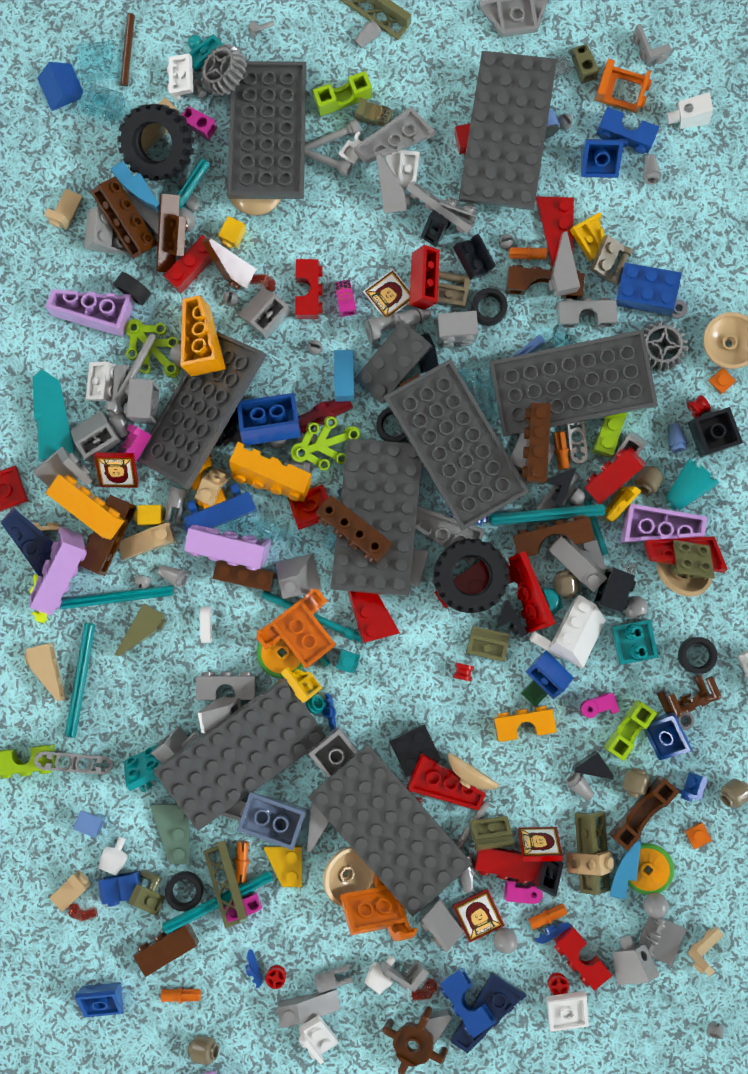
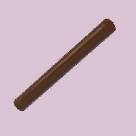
[120,13,135,87]

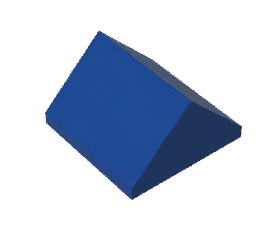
[37,62,86,111]
[581,139,624,178]
[644,713,693,761]
[75,982,124,1018]

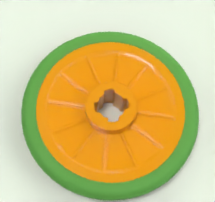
[257,639,303,678]
[628,843,674,895]

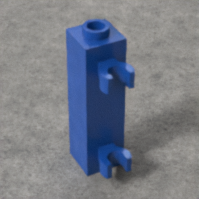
[183,482,257,533]

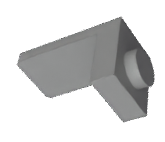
[632,24,671,66]
[380,960,429,992]

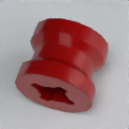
[687,395,711,418]
[453,662,474,682]
[266,965,286,989]
[548,972,569,995]

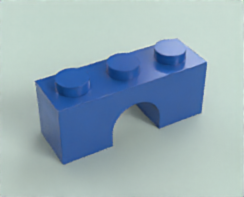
[596,107,659,154]
[440,968,496,1038]

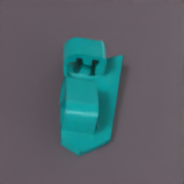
[33,369,76,462]

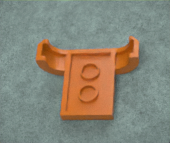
[256,589,336,669]
[340,873,418,941]

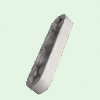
[34,751,113,774]

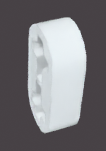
[200,606,212,643]
[528,631,561,659]

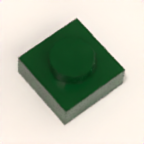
[521,680,548,707]

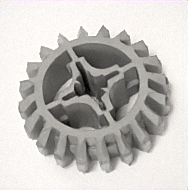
[200,43,247,96]
[643,320,688,372]

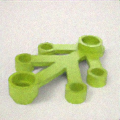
[125,319,180,378]
[290,416,360,471]

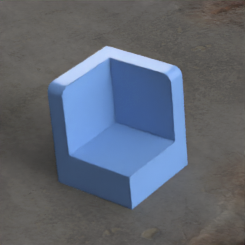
[73,810,106,838]

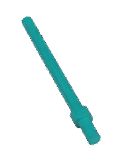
[261,590,367,645]

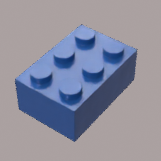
[616,263,682,316]
[237,393,301,446]

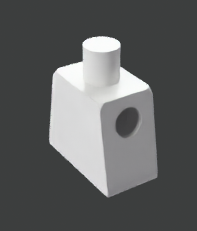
[667,92,713,129]

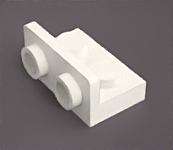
[167,53,193,100]
[86,362,118,401]
[298,1015,339,1064]

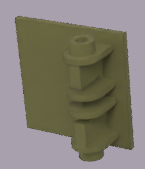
[671,540,715,580]

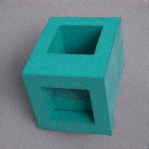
[336,649,361,673]

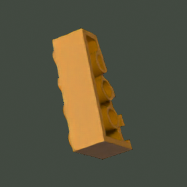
[180,295,226,377]
[229,442,312,502]
[46,474,124,540]

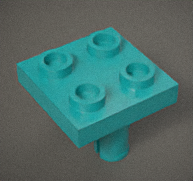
[611,619,659,665]
[123,744,161,792]

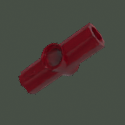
[298,399,353,433]

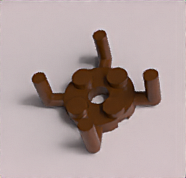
[656,674,722,717]
[382,1006,448,1074]

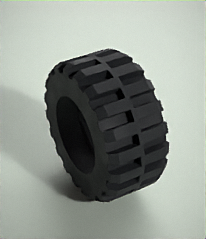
[117,104,195,181]
[433,538,509,613]

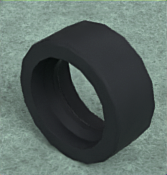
[113,272,151,305]
[471,288,508,326]
[376,407,407,443]
[678,637,718,674]
[165,871,204,911]

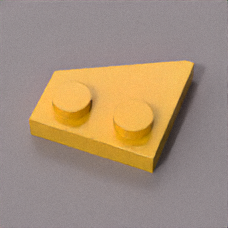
[570,212,605,262]
[601,486,641,522]
[281,667,322,703]
[264,846,302,887]

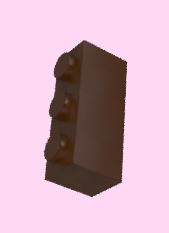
[213,560,276,592]
[133,923,199,977]

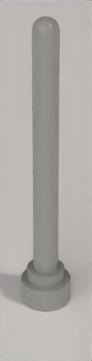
[305,119,361,150]
[305,148,353,177]
[104,333,156,416]

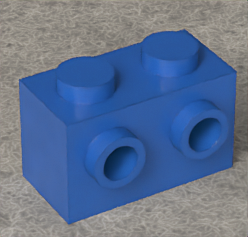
[526,650,574,699]

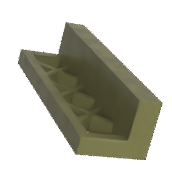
[340,0,412,40]
[575,811,611,895]
[204,840,249,929]

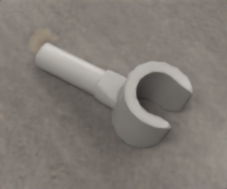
[248,21,275,36]

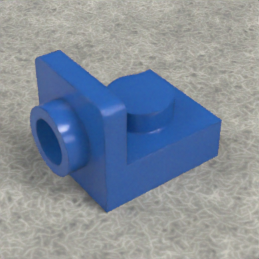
[676,772,708,802]

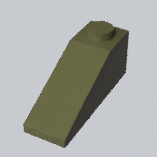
[114,604,167,656]

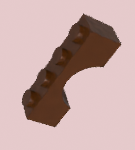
[505,265,585,300]
[513,515,596,557]
[608,775,680,851]

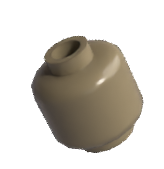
[635,466,664,495]
[553,570,580,599]
[622,767,651,798]
[720,779,748,809]
[188,1036,219,1065]

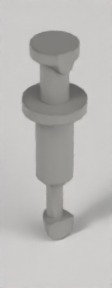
[193,74,207,98]

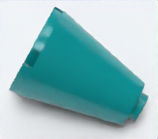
[665,457,720,511]

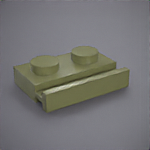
[466,626,511,662]
[469,816,515,851]

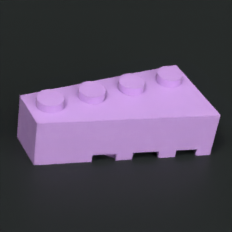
[45,290,134,337]
[620,504,707,543]
[184,525,272,570]
[29,526,87,615]

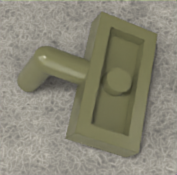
[128,870,165,916]

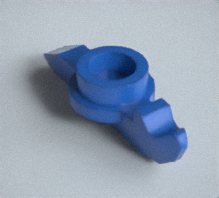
[322,693,336,730]
[534,922,571,944]
[246,949,263,988]

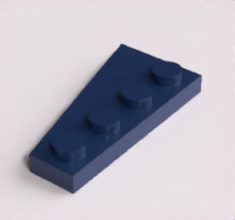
[0,508,54,577]
[450,971,527,1053]

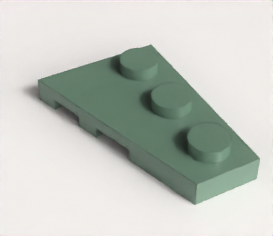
[150,804,190,864]

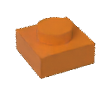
[708,368,736,394]
[684,822,712,849]

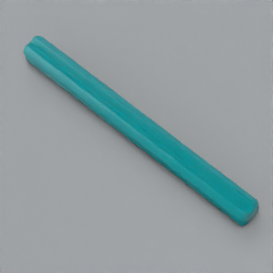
[490,504,605,526]
[60,585,174,609]
[65,623,95,738]
[162,871,273,934]

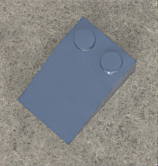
[237,792,308,850]

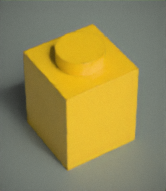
[218,216,247,249]
[134,505,164,526]

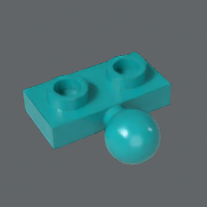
[187,34,223,71]

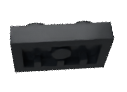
[453,234,496,280]

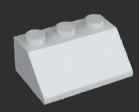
[548,595,606,669]

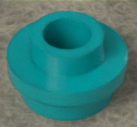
[306,695,324,714]

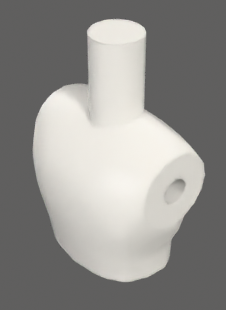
[98,836,128,876]
[364,955,396,995]

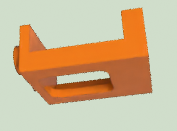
[594,59,652,113]

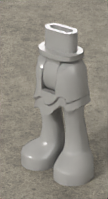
[365,309,431,344]

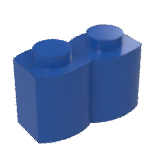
[98,871,142,907]

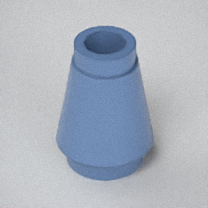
[668,423,688,453]

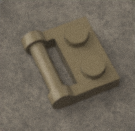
[590,235,633,285]
[438,269,470,308]

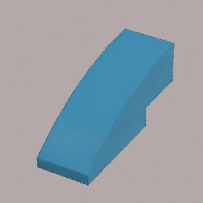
[110,161,160,213]
[334,350,354,402]
[610,837,641,899]

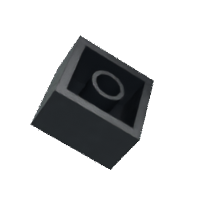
[688,407,743,458]
[594,568,636,613]
[389,723,442,777]

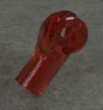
[251,274,276,292]
[68,903,98,922]
[412,979,437,1001]

